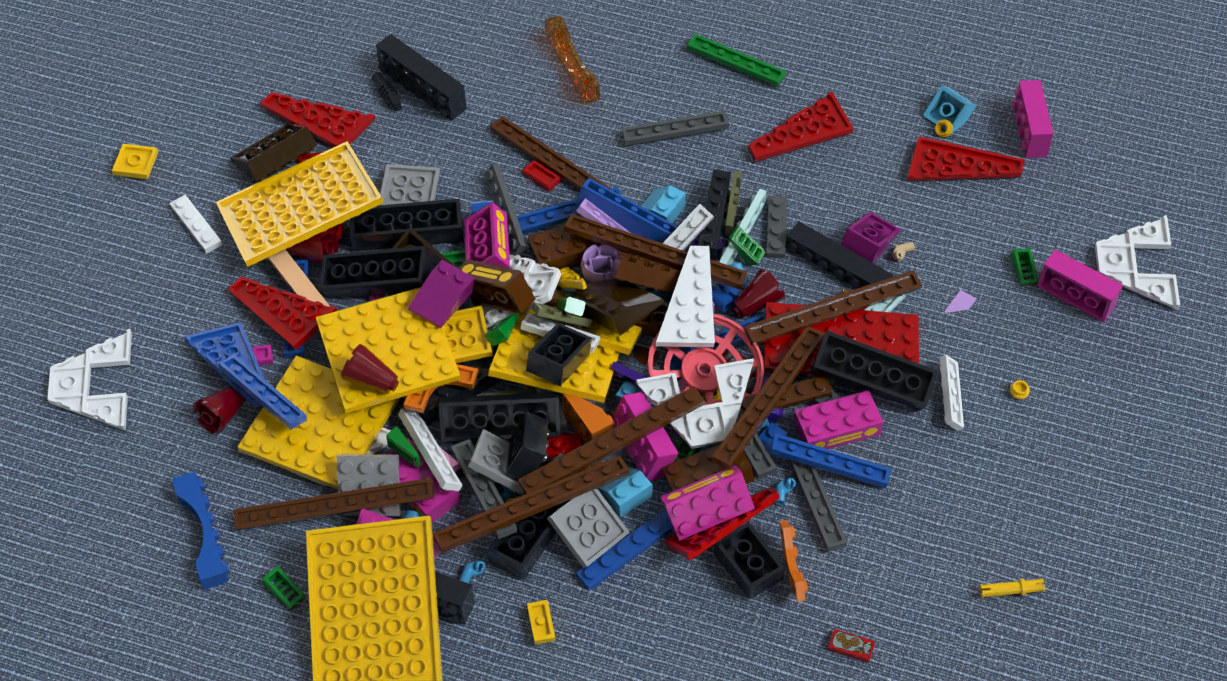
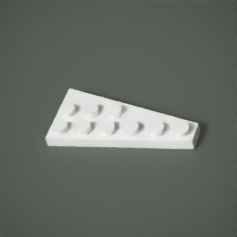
[655,246,715,347]

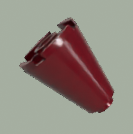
[286,229,339,265]
[732,268,786,318]
[341,344,399,393]
[193,386,246,434]

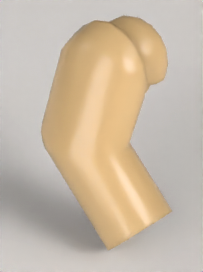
[892,242,915,262]

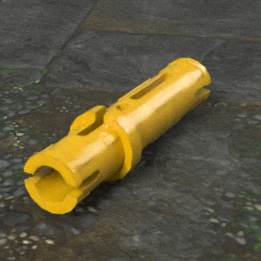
[979,578,1045,598]

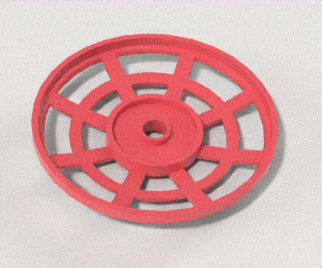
[647,314,764,405]

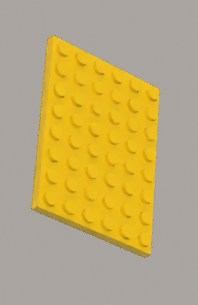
[216,141,384,267]
[306,516,442,681]

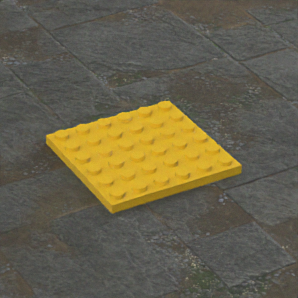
[316,287,461,413]
[488,309,620,403]
[238,356,400,490]

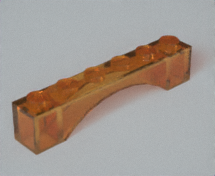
[545,15,600,104]

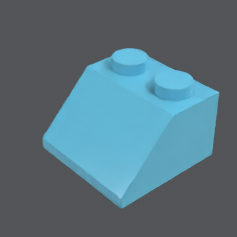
[923,85,977,134]
[641,185,686,223]
[597,467,652,517]

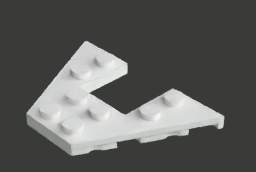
[1095,215,1180,310]
[480,254,561,328]
[47,329,132,430]
[636,358,754,449]

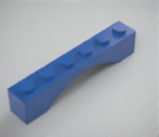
[172,471,230,590]

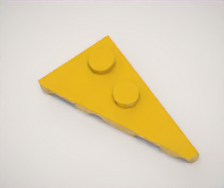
[556,267,587,289]

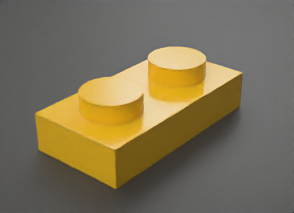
[527,600,556,645]

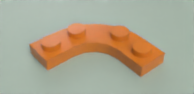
[404,364,479,413]
[779,520,808,602]

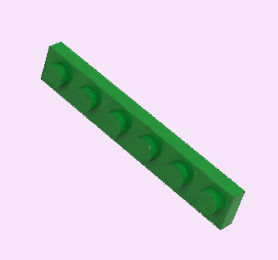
[687,34,786,87]

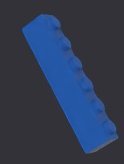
[575,178,678,244]

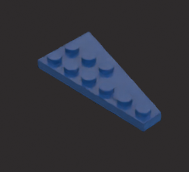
[184,322,265,407]

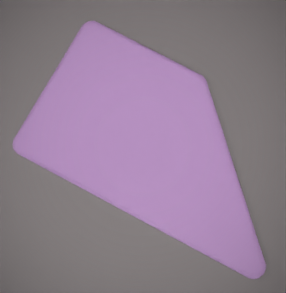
[945,290,976,313]

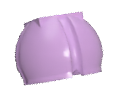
[581,244,618,283]

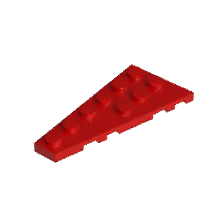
[748,91,854,162]
[260,92,375,148]
[907,136,1025,181]
[228,276,338,350]
[664,487,780,561]

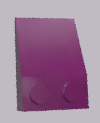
[840,212,901,263]
[408,260,475,329]

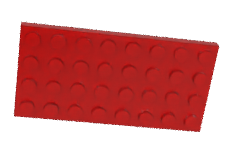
[764,302,919,377]

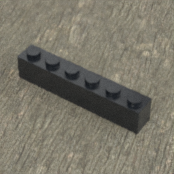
[698,169,731,261]
[786,222,893,288]

